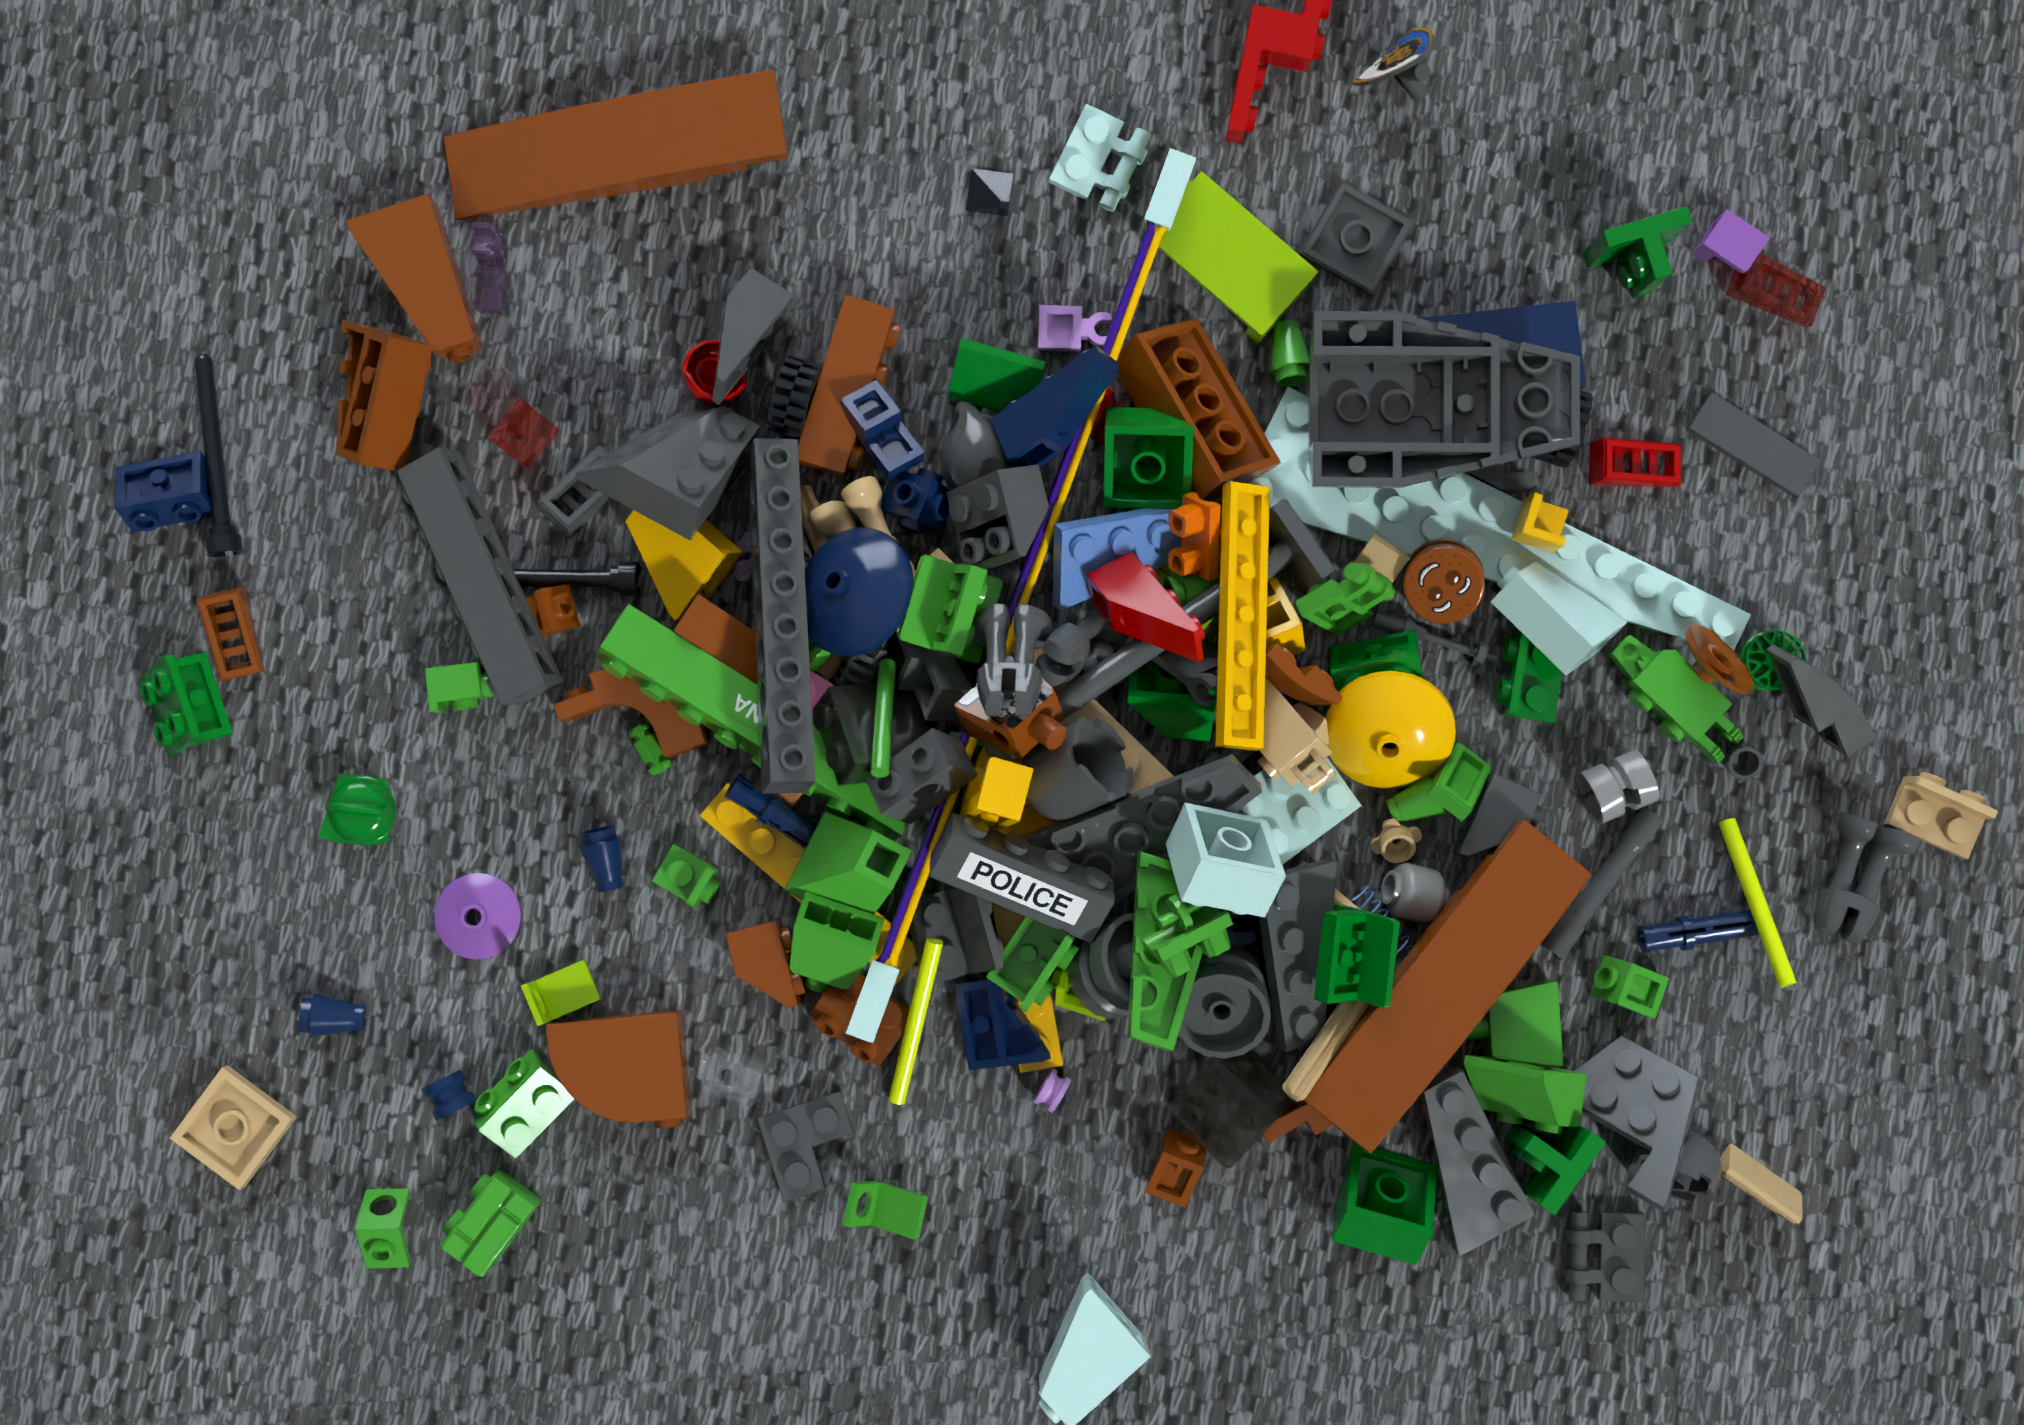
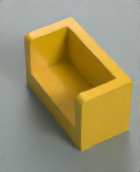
[960,757,1033,830]

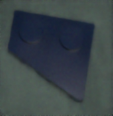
[954,978,1051,1070]

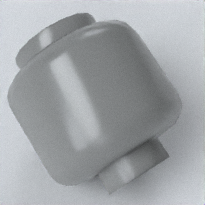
[1380,863,1449,924]

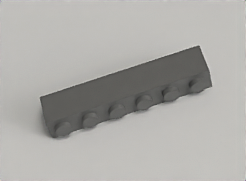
[397,447,564,705]

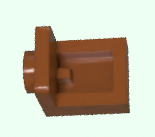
[526,585,580,638]

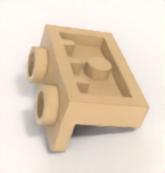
[1884,772,1998,859]

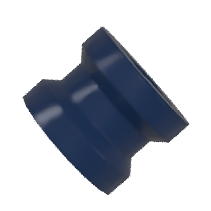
[421,1070,476,1120]

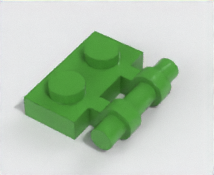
[1295,563,1395,636]

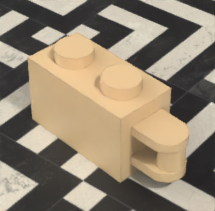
[1249,679,1337,795]

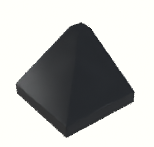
[966,168,1014,216]

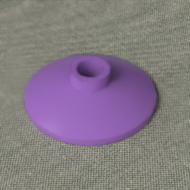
[434,873,521,960]

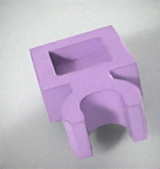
[1038,305,1112,352]

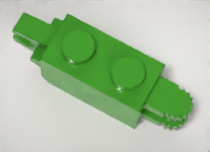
[1608,635,1743,764]

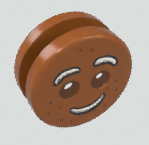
[1403,539,1485,624]

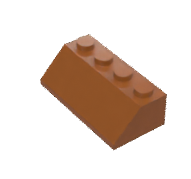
[1116,318,1281,502]

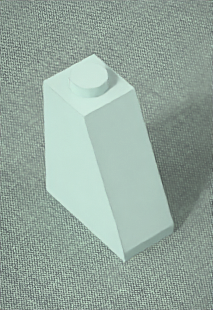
[1491,562,1627,675]

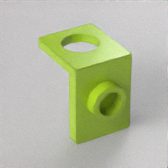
[521,960,601,1026]

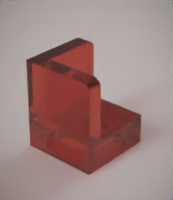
[487,398,559,470]

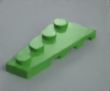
[1127,851,1205,1052]

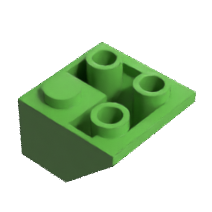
[784,812,912,914]

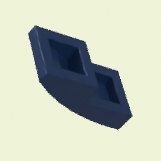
[840,380,925,481]

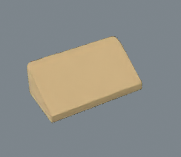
[1720,1143,1802,1224]

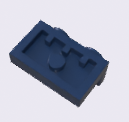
[115,451,212,532]

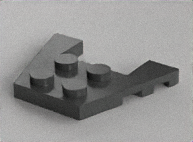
[1517,1036,1700,1214]

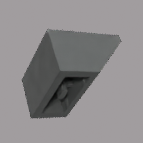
[946,464,1049,570]

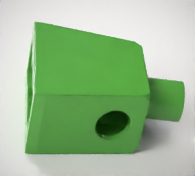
[789,891,885,992]
[1465,979,1563,1066]

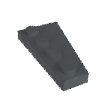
[1258,858,1337,1052]
[1421,1065,1535,1257]

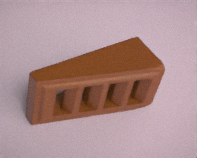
[196,585,264,681]

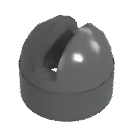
[1725,743,1763,780]

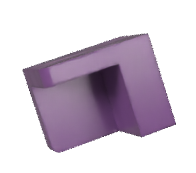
[1692,209,1770,273]

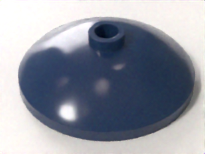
[805,527,914,657]

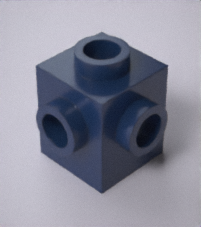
[881,468,951,535]

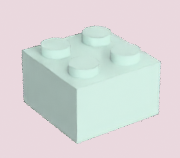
[1166,803,1286,917]

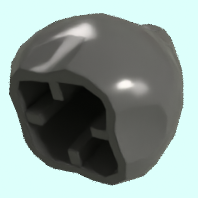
[940,401,1016,490]

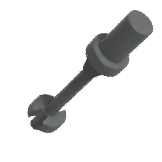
[1371,610,1498,668]

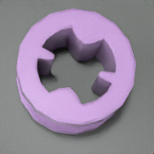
[1033,1068,1071,1113]

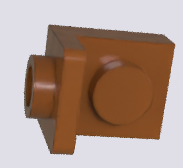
[1145,1129,1207,1208]

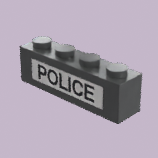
[929,813,1115,943]

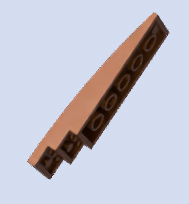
[444,69,789,220]
[1304,819,1592,1154]

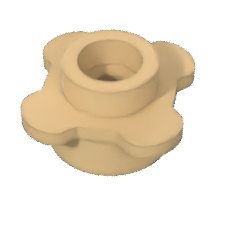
[1370,818,1422,863]

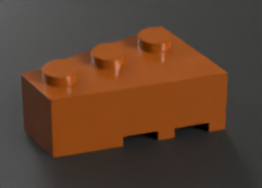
[336,320,433,471]

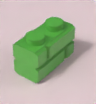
[440,1169,542,1277]

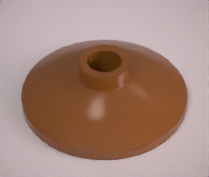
[1685,624,1753,695]

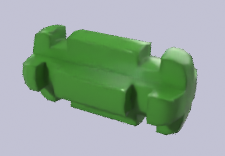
[628,723,671,775]

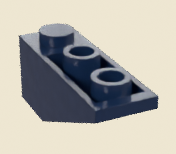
[990,345,1120,468]

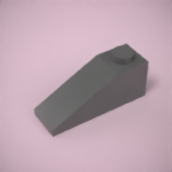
[712,268,794,405]

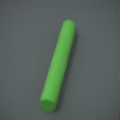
[871,659,896,778]

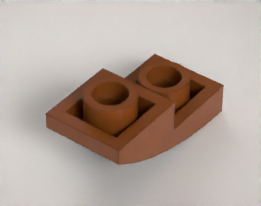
[1265,643,1343,707]

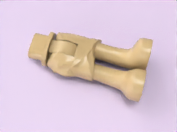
[807,476,915,633]

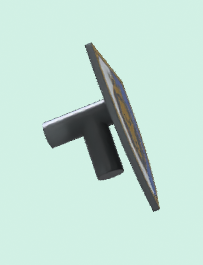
[1352,27,1435,102]

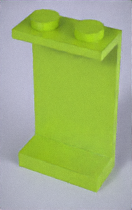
[1143,171,1319,344]

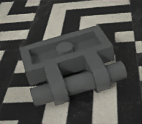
[1564,1210,1646,1303]

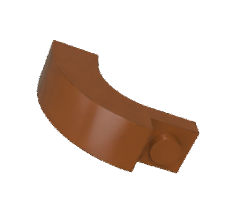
[553,669,710,758]

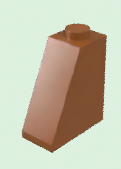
[674,594,757,684]

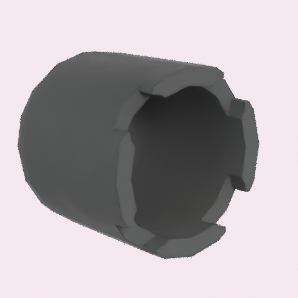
[1021,716,1134,821]

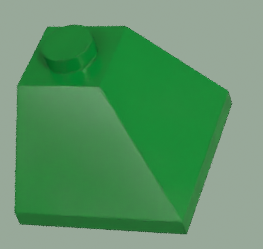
[1127,660,1216,741]

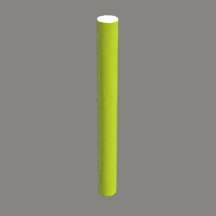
[1718,818,1797,988]
[888,937,943,1105]

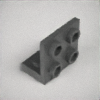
[909,888,1004,985]

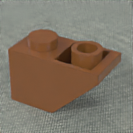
[725,919,806,1008]

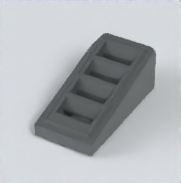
[537,445,610,540]

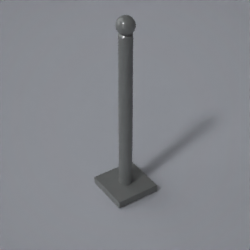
[985,499,1335,761]

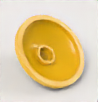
[1325,671,1456,789]

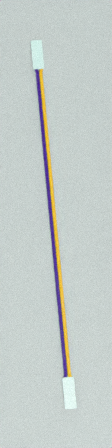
[846,148,1196,1043]

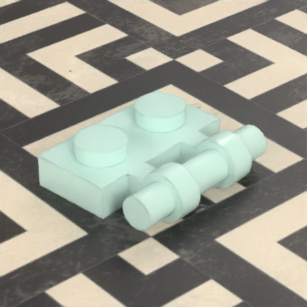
[1049,104,1151,212]

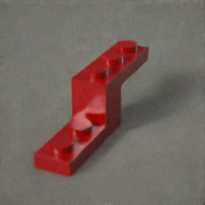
[1225,0,1332,144]

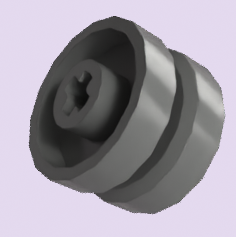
[1067,913,1134,1019]
[1178,946,1271,1059]

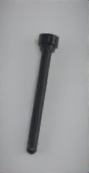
[194,354,243,558]
[435,562,641,596]

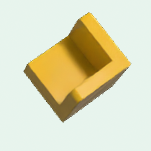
[1511,492,1569,553]

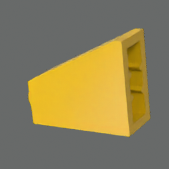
[625,510,743,621]

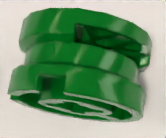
[1738,630,1806,692]

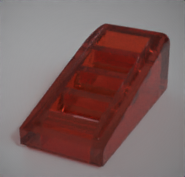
[1726,253,1826,327]

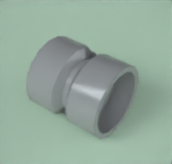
[1577,750,1659,824]

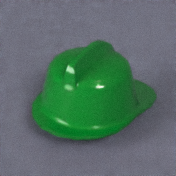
[318,774,396,846]

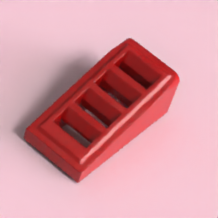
[1589,437,1681,487]

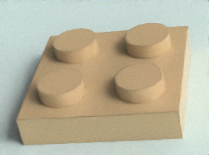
[170,1066,297,1190]

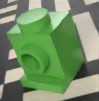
[425,662,494,714]

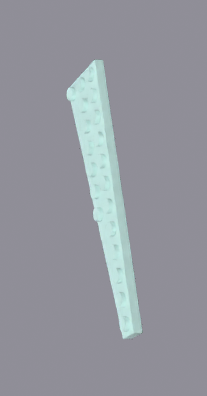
[1247,387,1751,651]

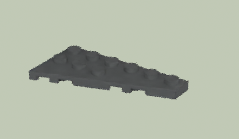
[1021,754,1262,908]

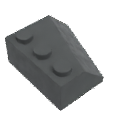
[575,405,760,540]

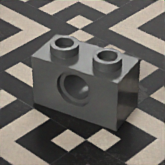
[865,728,978,824]

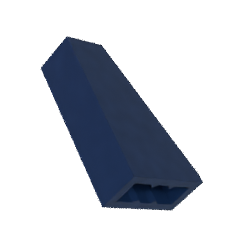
[1421,301,1586,390]

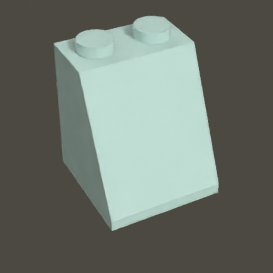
[1039,1273,1151,1425]

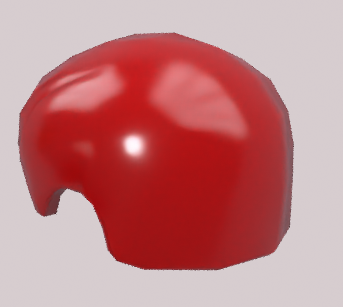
[682,340,747,405]

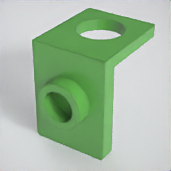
[842,1181,928,1239]
[355,1188,410,1269]

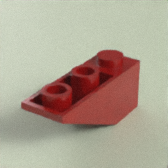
[1086,551,1205,662]

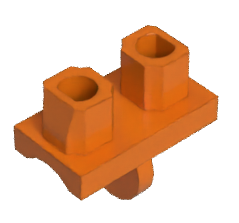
[1168,492,1222,581]

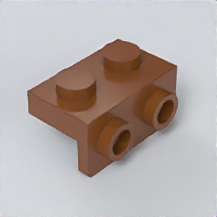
[809,974,910,1066]

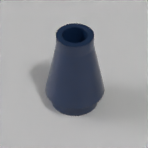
[578,825,624,892]
[299,994,366,1037]

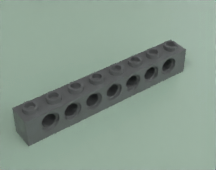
[747,438,816,794]

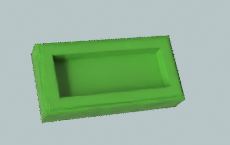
[1427,742,1492,821]

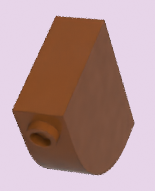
[546,1009,692,1128]

